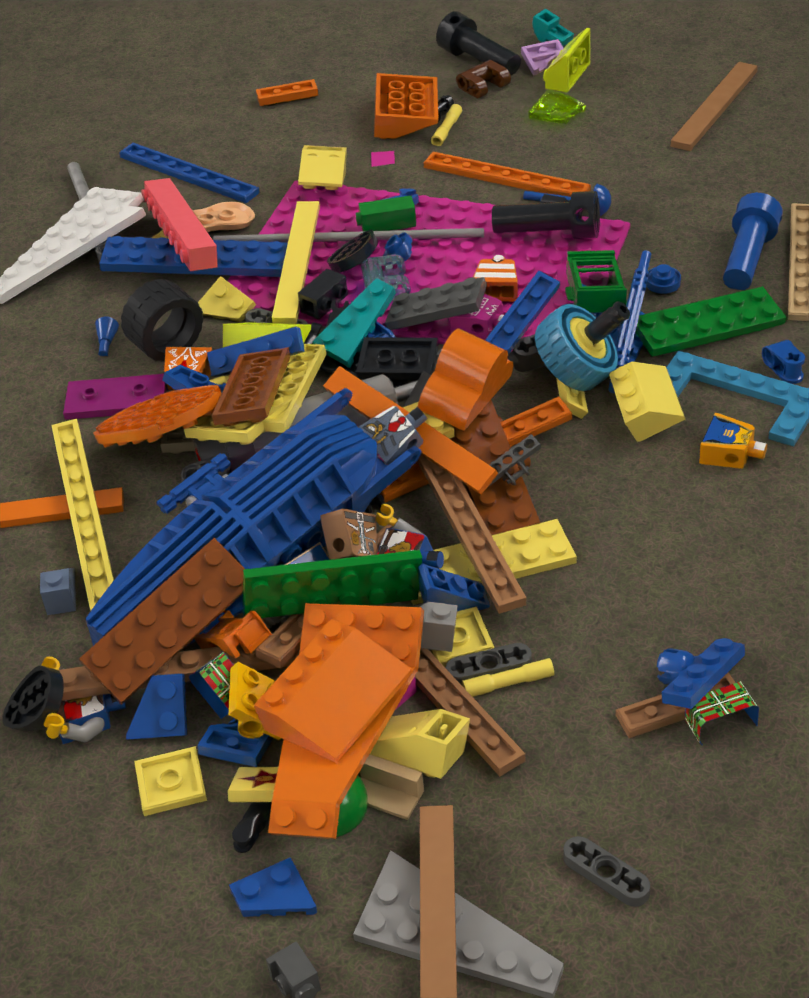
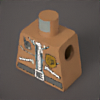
[320,509,377,560]

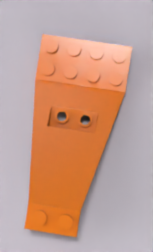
[268,603,424,839]

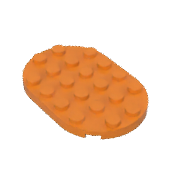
[93,385,222,447]

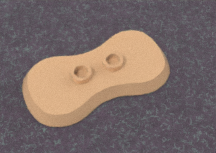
[157,202,255,232]

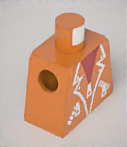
[164,347,212,391]

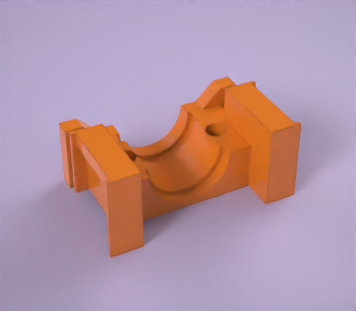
[194,610,272,658]

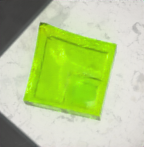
[528,90,586,124]

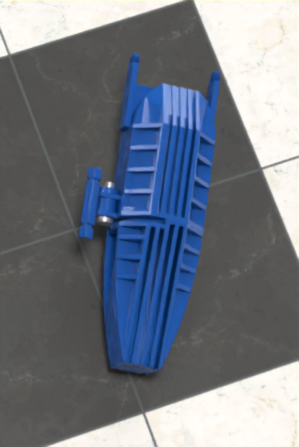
[85,388,422,648]

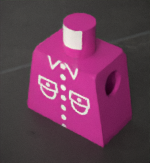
[450,294,504,339]

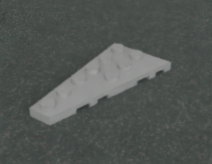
[353,850,564,998]

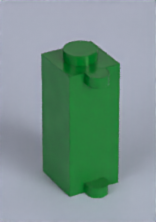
[355,195,417,231]

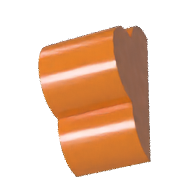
[418,328,513,431]

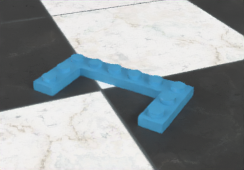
[666,351,809,447]

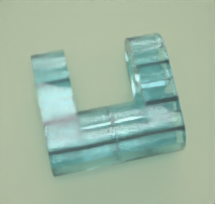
[361,254,411,300]

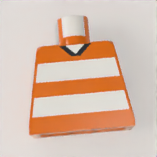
[473,255,518,302]

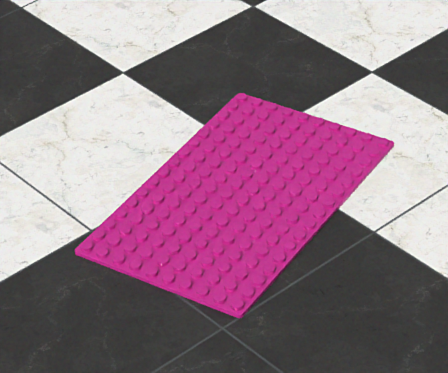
[228,180,630,351]

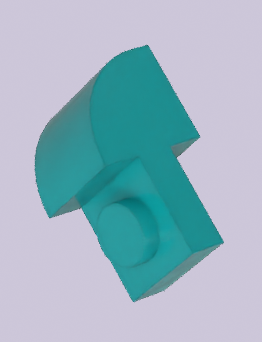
[532,9,574,46]

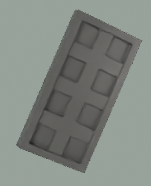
[385,277,487,330]

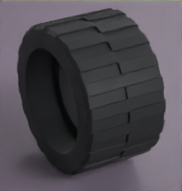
[121,279,204,362]

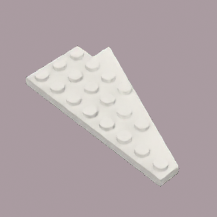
[0,187,146,304]

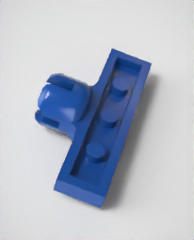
[207,326,305,377]
[656,638,745,709]

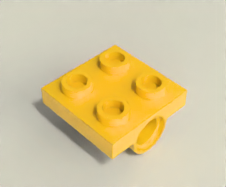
[229,662,281,740]

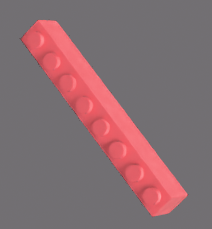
[141,178,218,271]

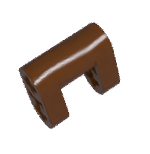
[456,60,511,99]

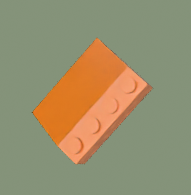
[374,73,438,139]
[254,619,413,763]

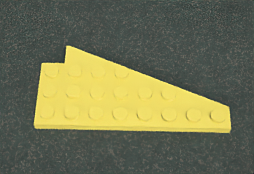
[184,344,327,445]

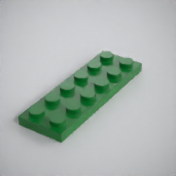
[635,286,787,357]
[243,550,422,619]

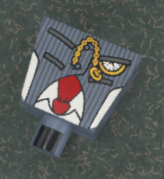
[359,406,427,465]

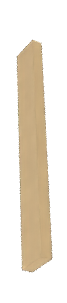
[788,203,809,321]

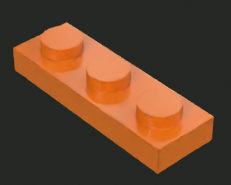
[256,79,319,106]

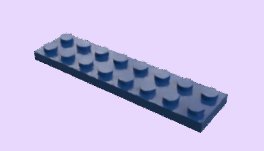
[99,236,288,277]

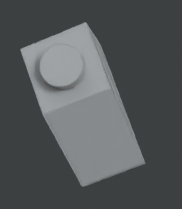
[420,602,458,652]

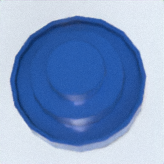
[383,232,413,264]
[646,264,681,294]

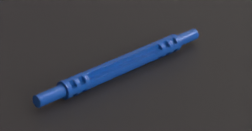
[608,251,651,393]

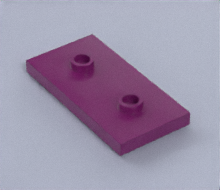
[63,374,167,420]

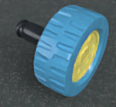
[535,302,630,391]

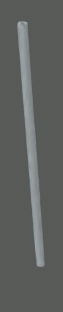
[213,228,484,243]

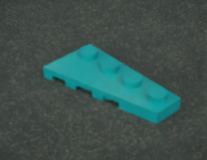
[312,278,396,368]

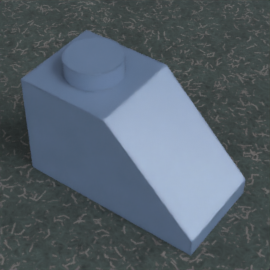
[40,568,76,615]

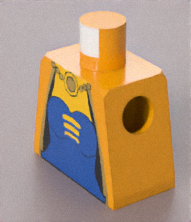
[699,413,767,469]

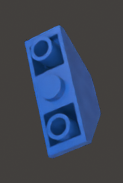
[418,564,490,611]

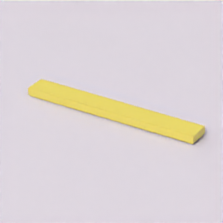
[272,201,320,324]

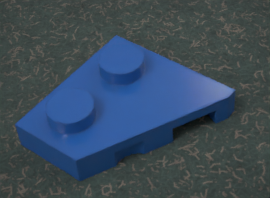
[126,673,187,739]
[197,722,273,767]
[229,857,317,917]

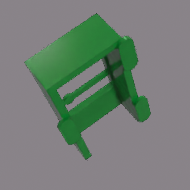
[565,250,627,313]

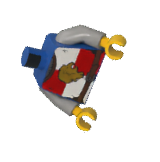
[376,504,444,569]
[41,656,127,744]

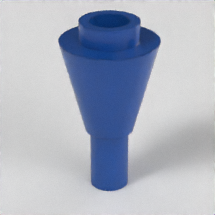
[95,317,119,356]

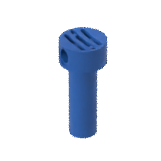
[723,192,783,290]

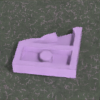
[521,39,564,76]

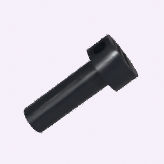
[436,11,521,75]
[492,191,600,239]

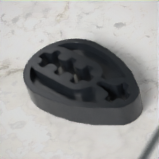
[327,230,378,273]
[3,666,64,732]

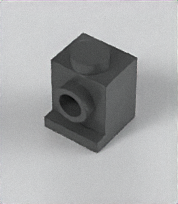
[266,941,321,998]

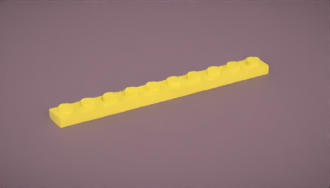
[51,419,114,611]

